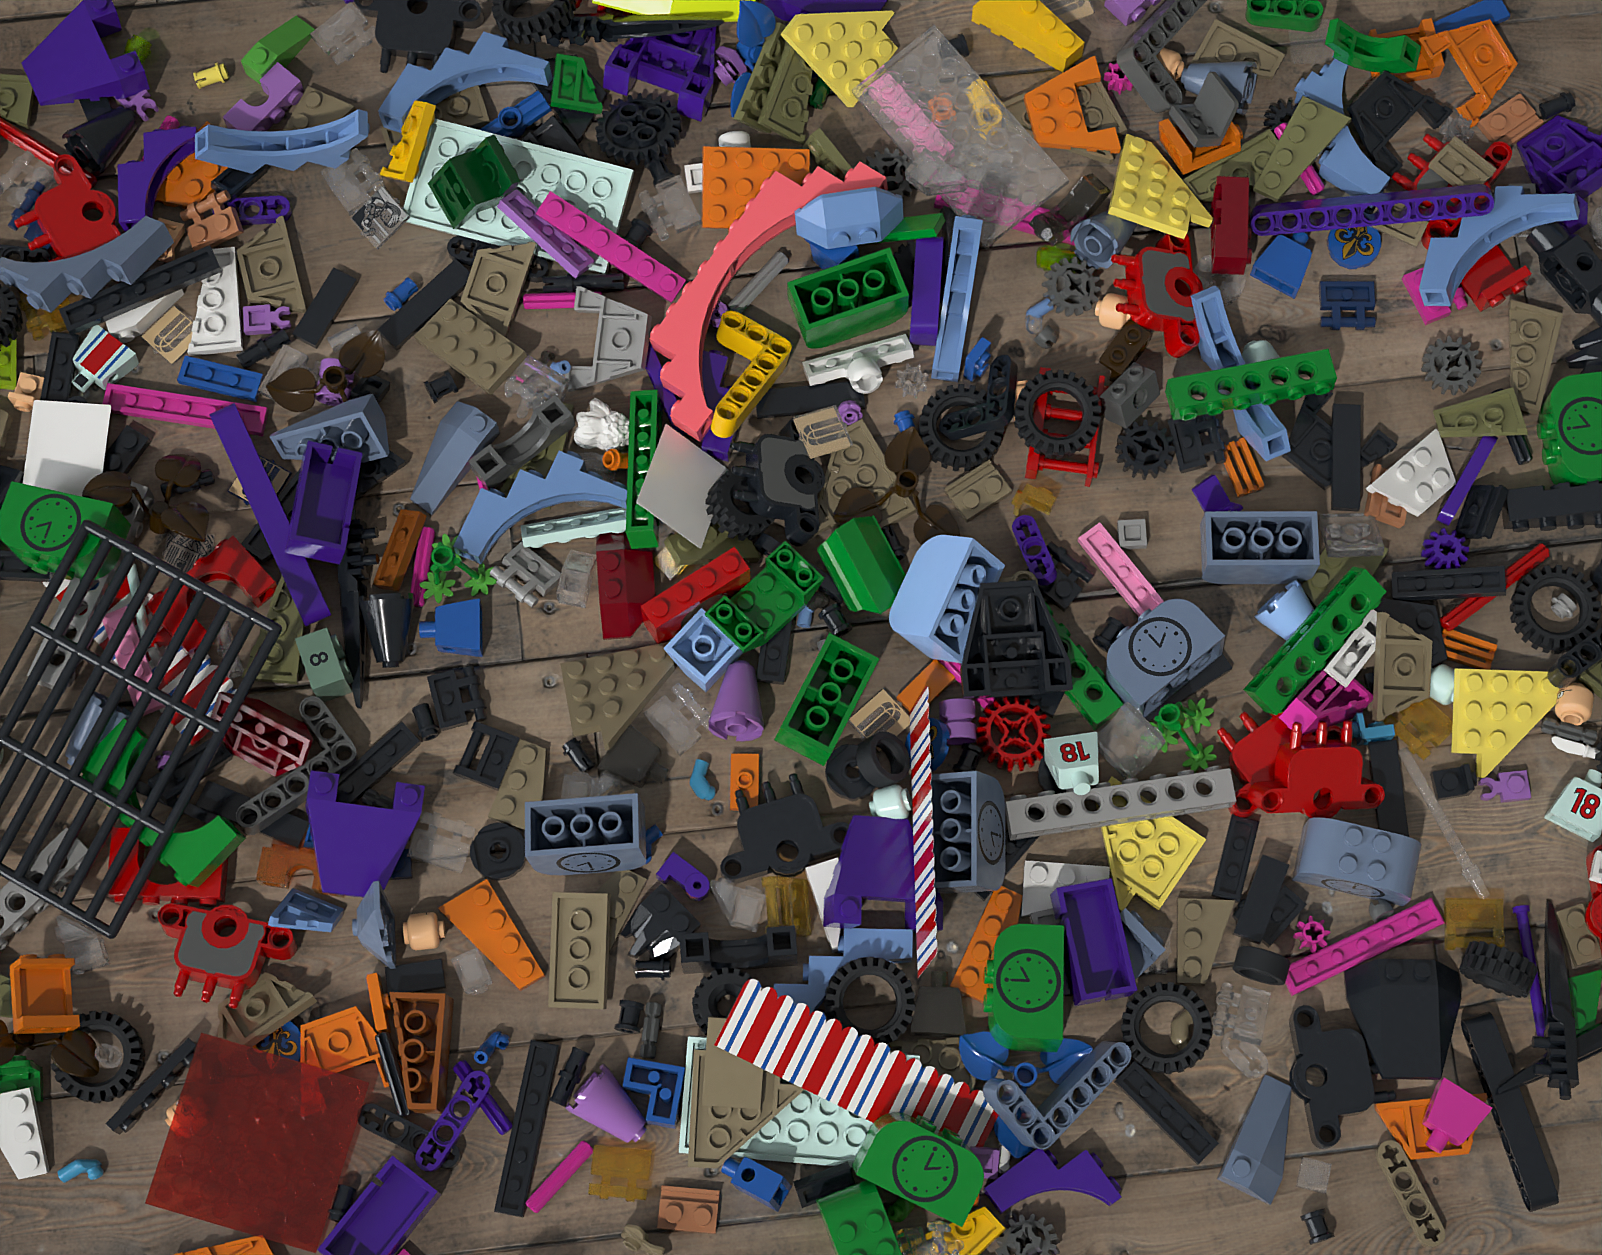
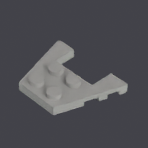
[563,286,652,392]

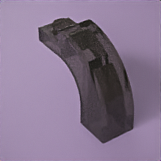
[1029,173,1111,246]

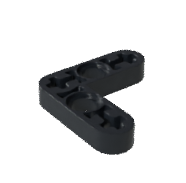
[939,355,1018,440]

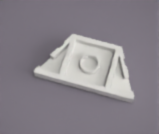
[1366,429,1456,517]

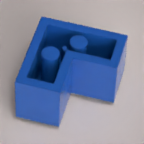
[623,1057,685,1129]

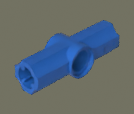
[479,91,552,138]

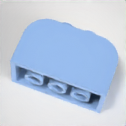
[889,535,1005,663]

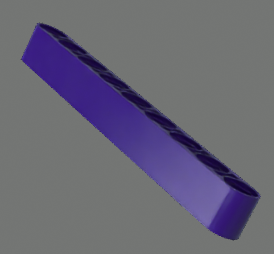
[1250,184,1494,236]
[209,403,331,626]

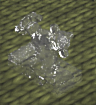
[504,353,571,418]
[895,1220,964,1255]

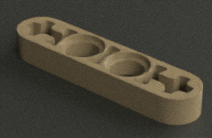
[1375,1140,1445,1248]

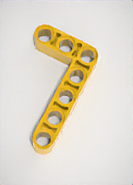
[711,311,792,438]

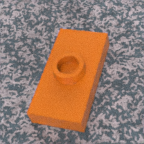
[730,754,759,811]
[366,973,391,1033]

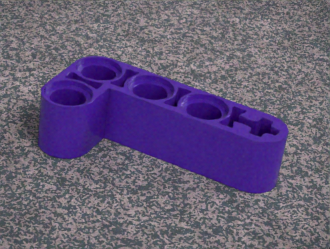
[909,236,943,346]

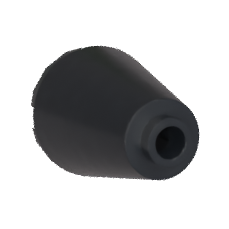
[62,106,137,176]
[359,593,415,668]

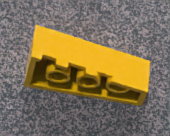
[971,0,1085,73]

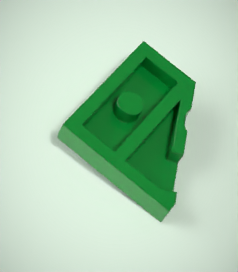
[550,53,603,115]
[1570,970,1602,1035]

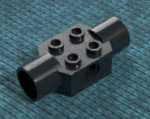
[1525,221,1602,327]

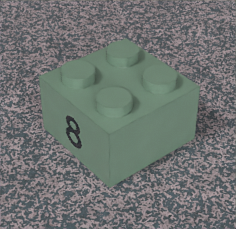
[295,627,354,702]

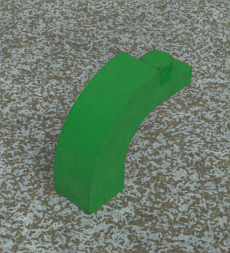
[1325,18,1421,73]

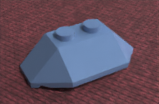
[794,187,903,249]

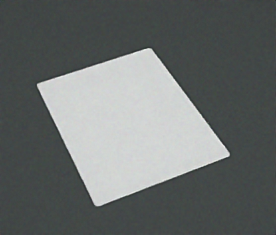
[23,400,111,497]
[637,424,728,548]

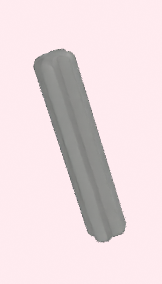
[728,251,788,313]

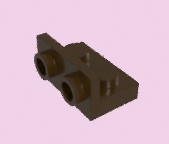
[1099,320,1152,383]

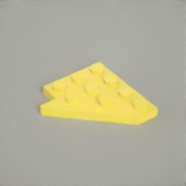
[780,10,898,107]
[1108,134,1213,239]
[1451,668,1560,778]
[1096,777,1206,912]

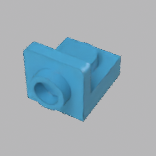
[1352,712,1395,746]

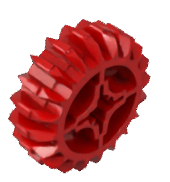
[976,696,1052,772]

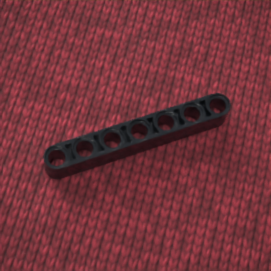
[1461,1012,1559,1212]

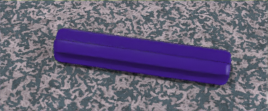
[453,1060,512,1135]

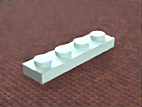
[521,508,626,548]

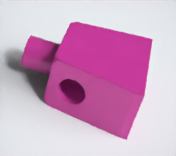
[1422,1077,1492,1153]

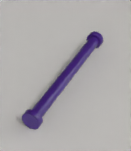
[1512,905,1546,1037]

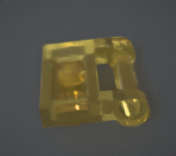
[761,876,811,937]
[1443,898,1505,950]

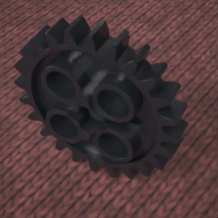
[595,93,682,166]

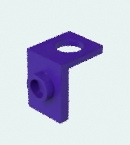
[1192,474,1243,513]

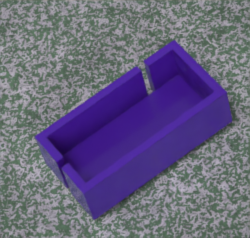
[285,441,363,565]
[1050,878,1137,1006]
[317,1155,441,1255]

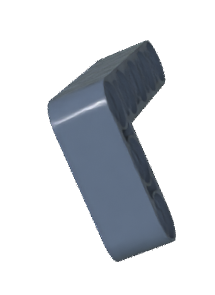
[983,1041,1132,1149]

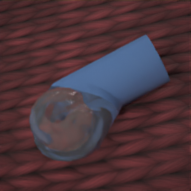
[1025,298,1054,334]

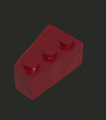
[1210,176,1252,275]

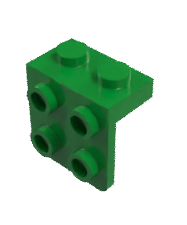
[0,1056,43,1103]

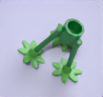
[419,534,497,603]
[1142,698,1217,773]

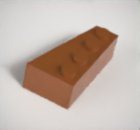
[390,992,454,1114]

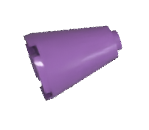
[708,660,764,742]
[565,1064,647,1143]

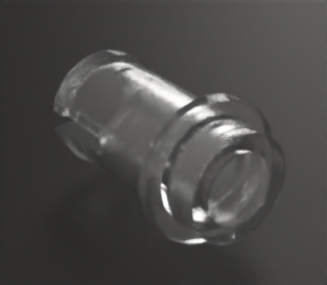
[326,323,361,353]
[95,1044,122,1068]

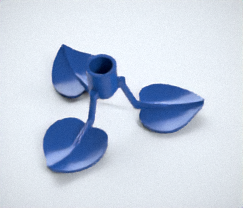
[730,0,818,118]
[959,1032,1093,1158]

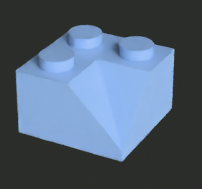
[664,608,743,692]

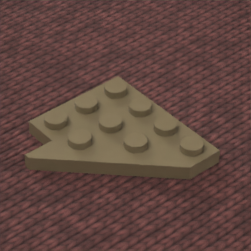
[997,80,1127,165]
[813,419,916,537]
[560,642,675,750]
[688,1048,805,1169]

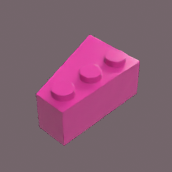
[1279,668,1373,736]

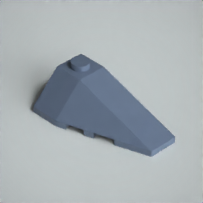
[270,394,389,463]
[410,401,500,516]
[352,881,396,969]
[1217,1074,1291,1205]

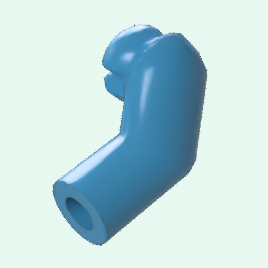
[689,759,716,801]
[58,1159,104,1183]

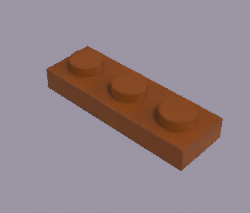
[372,509,427,591]

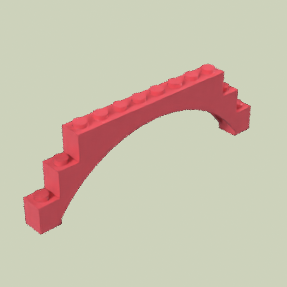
[649,161,888,442]

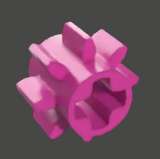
[1104,63,1133,95]
[1293,916,1331,953]

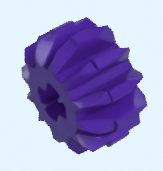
[1421,528,1469,570]

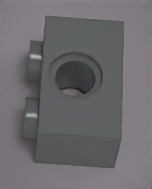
[1100,362,1160,429]

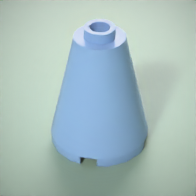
[1254,580,1320,649]

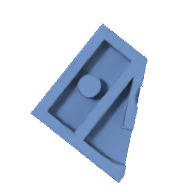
[268,888,344,932]

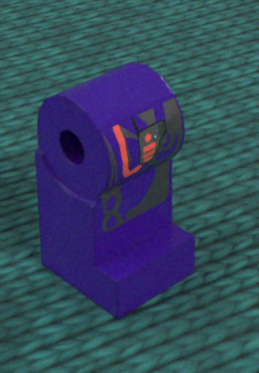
[656,852,710,901]

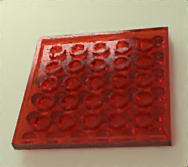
[145,1033,369,1253]

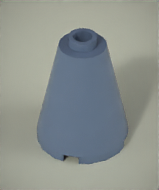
[1181,61,1257,115]
[1070,210,1138,269]
[65,691,132,766]

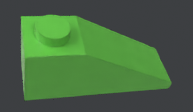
[241,16,317,85]

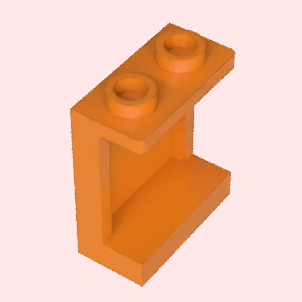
[1368,18,1445,83]
[1159,118,1243,175]
[10,954,80,1034]

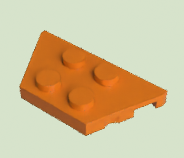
[155,121,228,209]
[1374,1093,1487,1160]

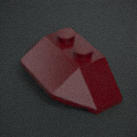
[596,532,656,640]
[210,692,313,777]

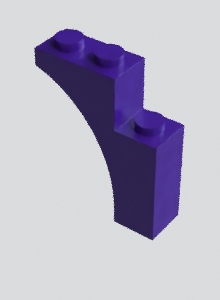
[118,126,199,232]
[701,350,738,462]
[983,1149,1122,1215]

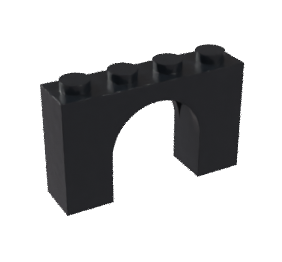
[679,925,798,974]

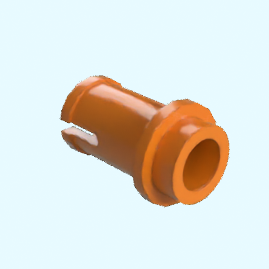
[602,449,628,471]

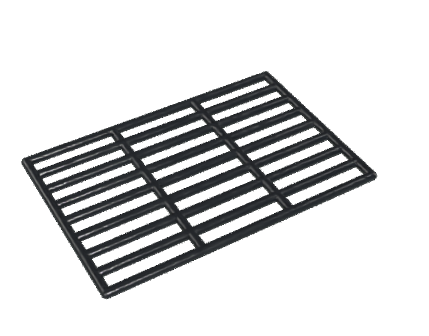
[0,519,282,939]

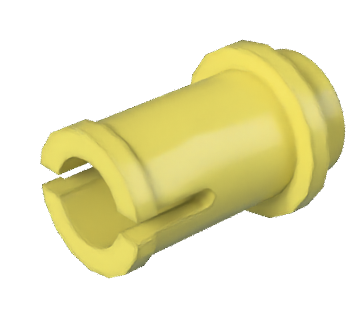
[193,62,229,89]

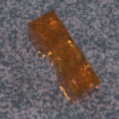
[256,844,344,898]

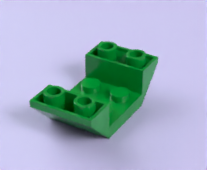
[705,541,824,653]

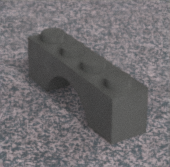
[468,394,575,491]

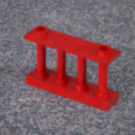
[1025,367,1109,487]

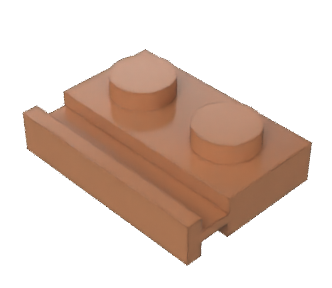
[1476,93,1544,147]
[1364,464,1407,529]
[657,1185,720,1234]

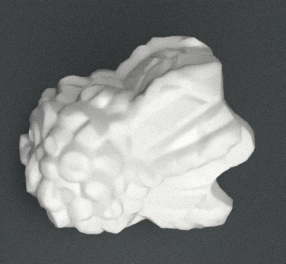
[574,398,629,451]

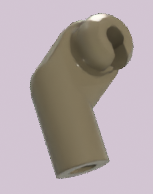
[1170,1010,1193,1050]

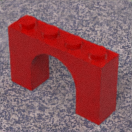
[146,536,277,659]
[640,546,751,644]
[108,827,229,907]

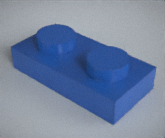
[963,337,992,382]

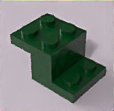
[427,135,521,229]

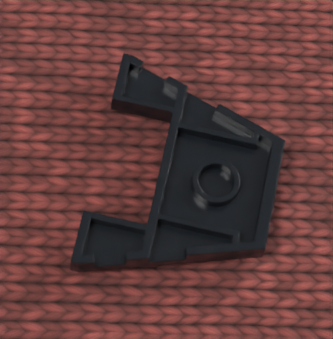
[1346,71,1453,179]
[1282,392,1398,490]
[1364,598,1447,695]

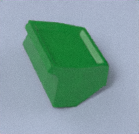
[817,515,906,614]

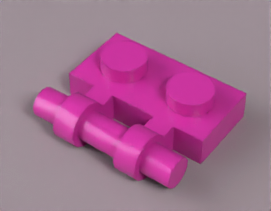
[1402,267,1468,325]

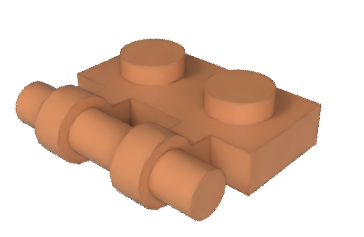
[180,190,244,252]

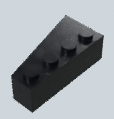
[1502,480,1602,532]

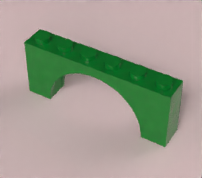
[81,718,246,887]

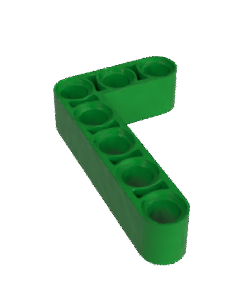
[1245,0,1323,32]

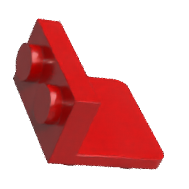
[1460,245,1532,312]

